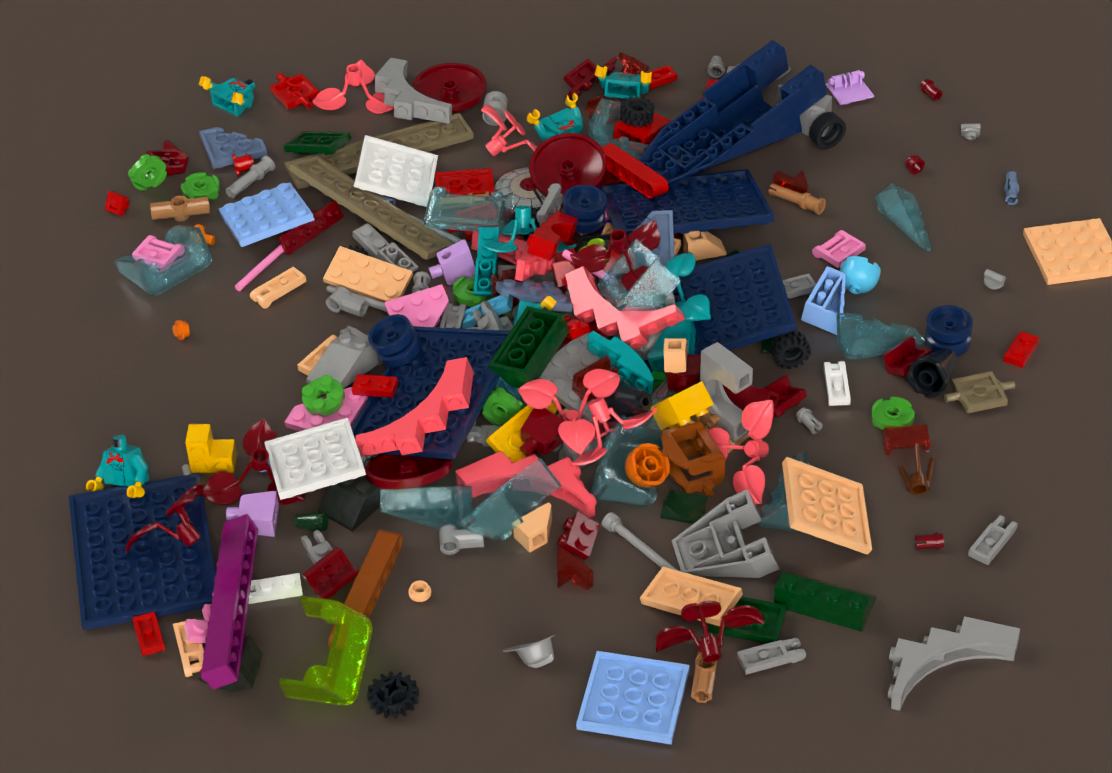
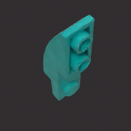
[474,227,499,296]
[587,331,654,395]

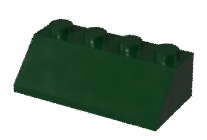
[488,306,569,388]
[774,572,876,632]

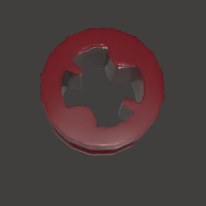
[905,155,925,174]

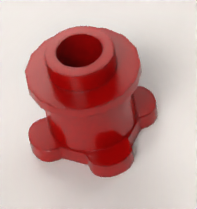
[232,153,254,177]

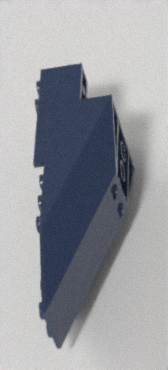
[639,40,827,185]

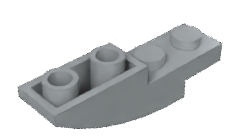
[352,223,418,272]

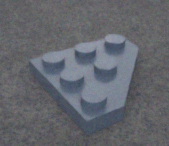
[199,127,268,169]
[633,210,674,272]
[495,279,573,312]

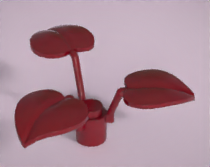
[570,220,661,293]
[203,419,305,505]
[125,483,204,554]
[656,601,764,663]

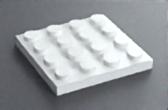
[354,135,438,207]
[264,418,366,500]

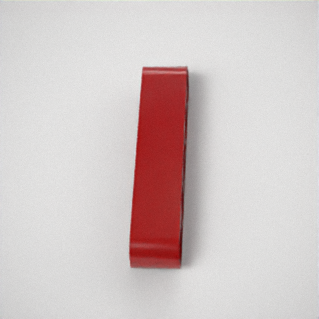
[601,143,669,199]

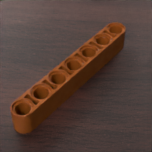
[328,530,403,653]

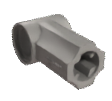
[326,286,369,318]
[439,525,484,555]

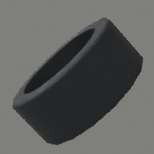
[809,112,846,150]

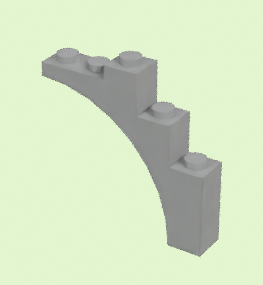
[375,58,452,124]
[888,616,1020,711]

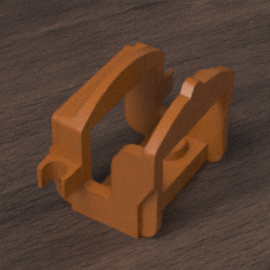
[662,421,725,497]

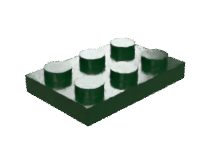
[284,131,352,155]
[708,596,787,643]

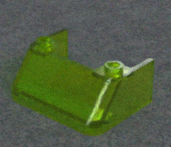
[279,596,373,705]

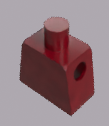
[664,354,701,393]
[520,408,565,456]

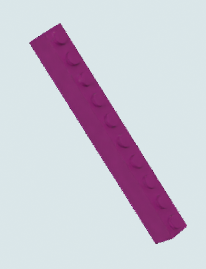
[200,514,258,690]

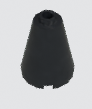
[907,348,957,398]
[594,381,652,422]

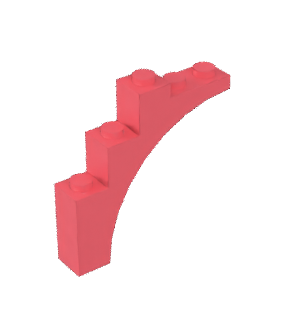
[471,228,555,281]
[565,266,685,350]
[355,357,474,456]
[455,451,597,518]

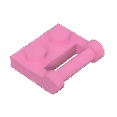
[812,230,866,268]
[132,235,185,270]

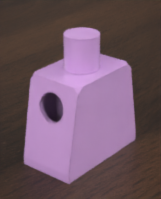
[428,239,475,285]
[226,491,279,537]

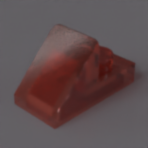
[617,52,649,75]
[773,170,809,194]
[557,547,594,590]

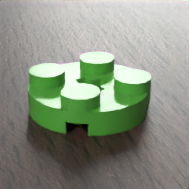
[128,154,167,191]
[181,172,220,200]
[453,274,492,307]
[302,375,345,416]
[482,387,524,425]
[871,397,915,435]

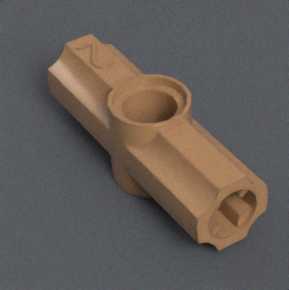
[150,195,210,221]
[691,638,718,703]

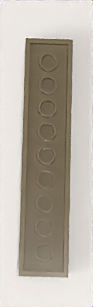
[285,113,474,190]
[289,156,453,260]

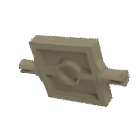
[944,371,1015,413]

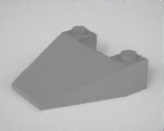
[671,489,780,578]

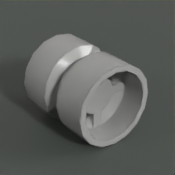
[482,91,508,126]

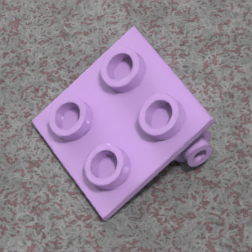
[825,70,874,105]

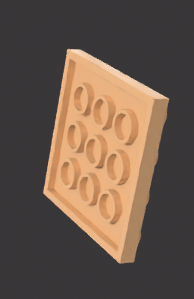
[1023,218,1112,285]
[782,457,872,555]

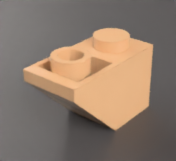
[683,231,726,261]
[664,339,688,373]
[513,502,552,553]

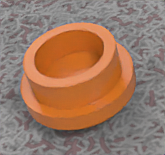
[172,320,190,340]

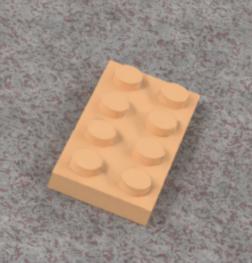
[323,246,413,302]
[640,567,743,626]

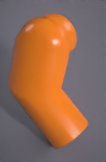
[192,224,216,245]

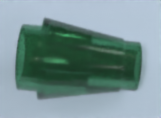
[294,511,329,532]

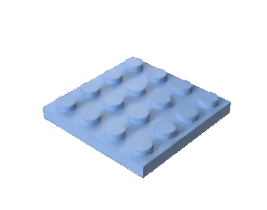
[219,182,314,247]
[576,651,690,745]

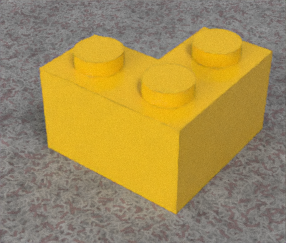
[650,381,714,430]
[185,424,237,473]

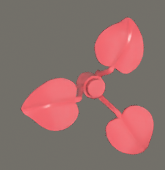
[312,59,394,114]
[481,104,537,157]
[518,369,620,455]
[570,397,657,466]
[707,400,774,504]

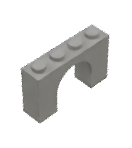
[700,342,753,442]

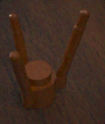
[898,443,935,495]

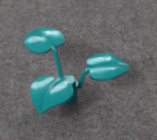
[483,206,577,253]
[627,252,711,321]

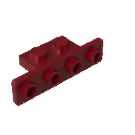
[563,57,618,100]
[278,201,344,255]

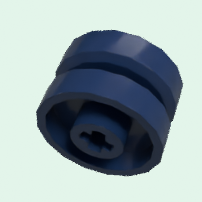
[562,185,607,233]
[925,305,973,356]
[368,314,422,368]

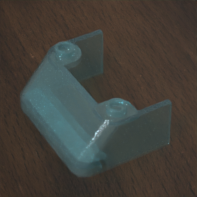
[424,186,514,232]
[598,239,681,311]
[460,458,562,541]

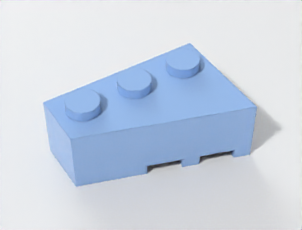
[801,266,846,336]

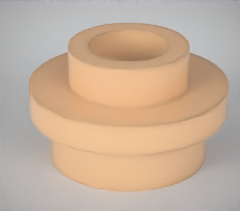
[408,580,431,602]

